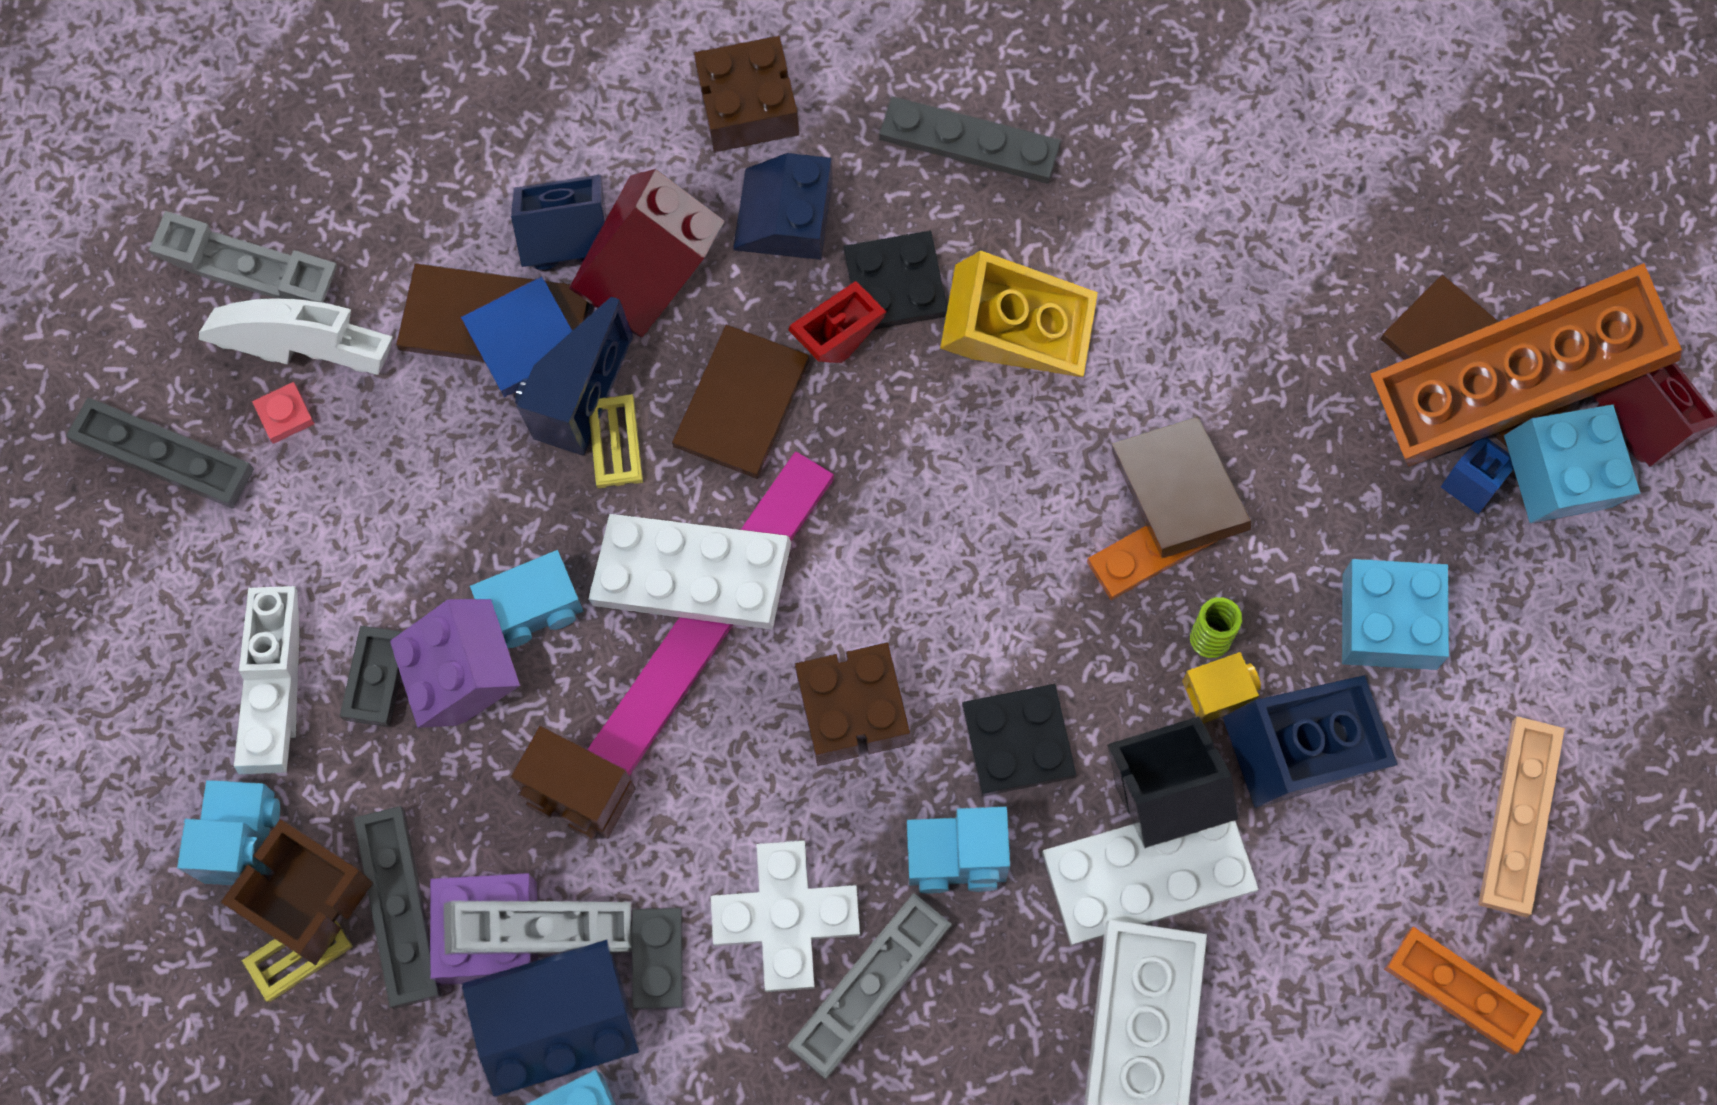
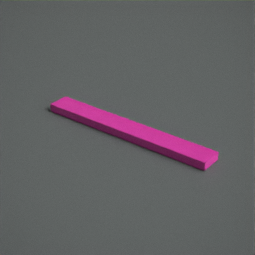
[587,451,834,776]

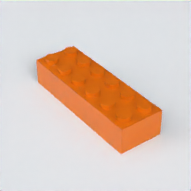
[1370,263,1682,467]

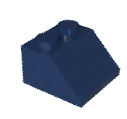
[733,153,833,260]
[511,174,607,270]

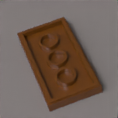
[396,263,589,362]
[1380,274,1572,448]

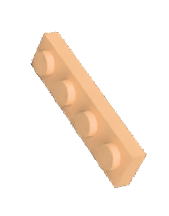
[1478,716,1565,918]

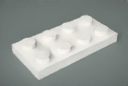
[588,514,791,630]
[1042,821,1259,946]
[1084,920,1207,1105]

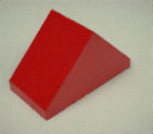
[788,281,886,363]

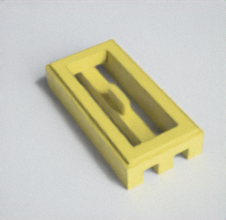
[589,394,643,488]
[242,920,353,1003]

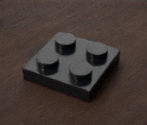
[843,230,947,330]
[962,684,1076,797]

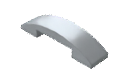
[149,211,337,303]

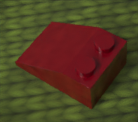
[569,169,724,337]

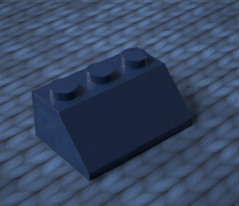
[462,939,640,1097]

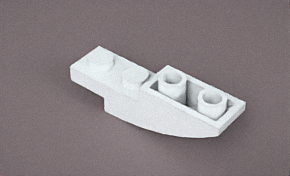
[198,298,393,375]
[234,586,299,774]

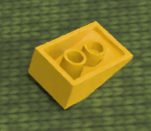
[940,250,1098,377]

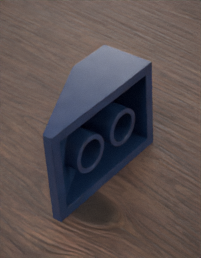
[515,297,633,456]
[1223,675,1398,808]

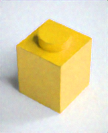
[1182,652,1261,723]

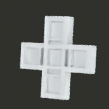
[711,841,860,992]

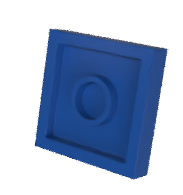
[461,277,572,398]

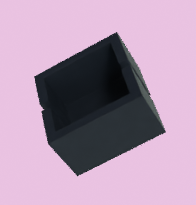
[1107,716,1238,848]

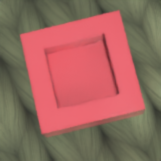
[252,382,315,444]

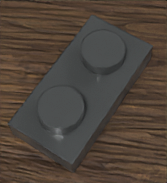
[340,626,402,727]
[632,908,683,1010]

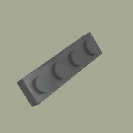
[879,96,1061,184]
[66,397,254,509]
[354,806,442,1009]

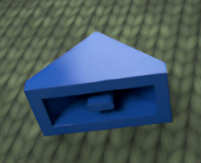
[1441,437,1514,514]

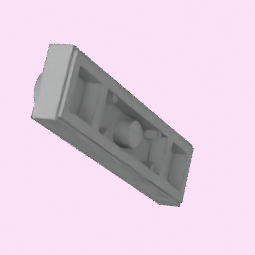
[787,893,952,1080]
[443,901,632,955]

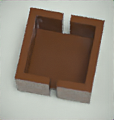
[693,35,800,153]
[794,642,910,766]
[511,726,636,840]
[220,819,373,966]

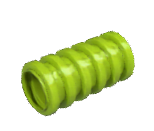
[1190,597,1242,658]

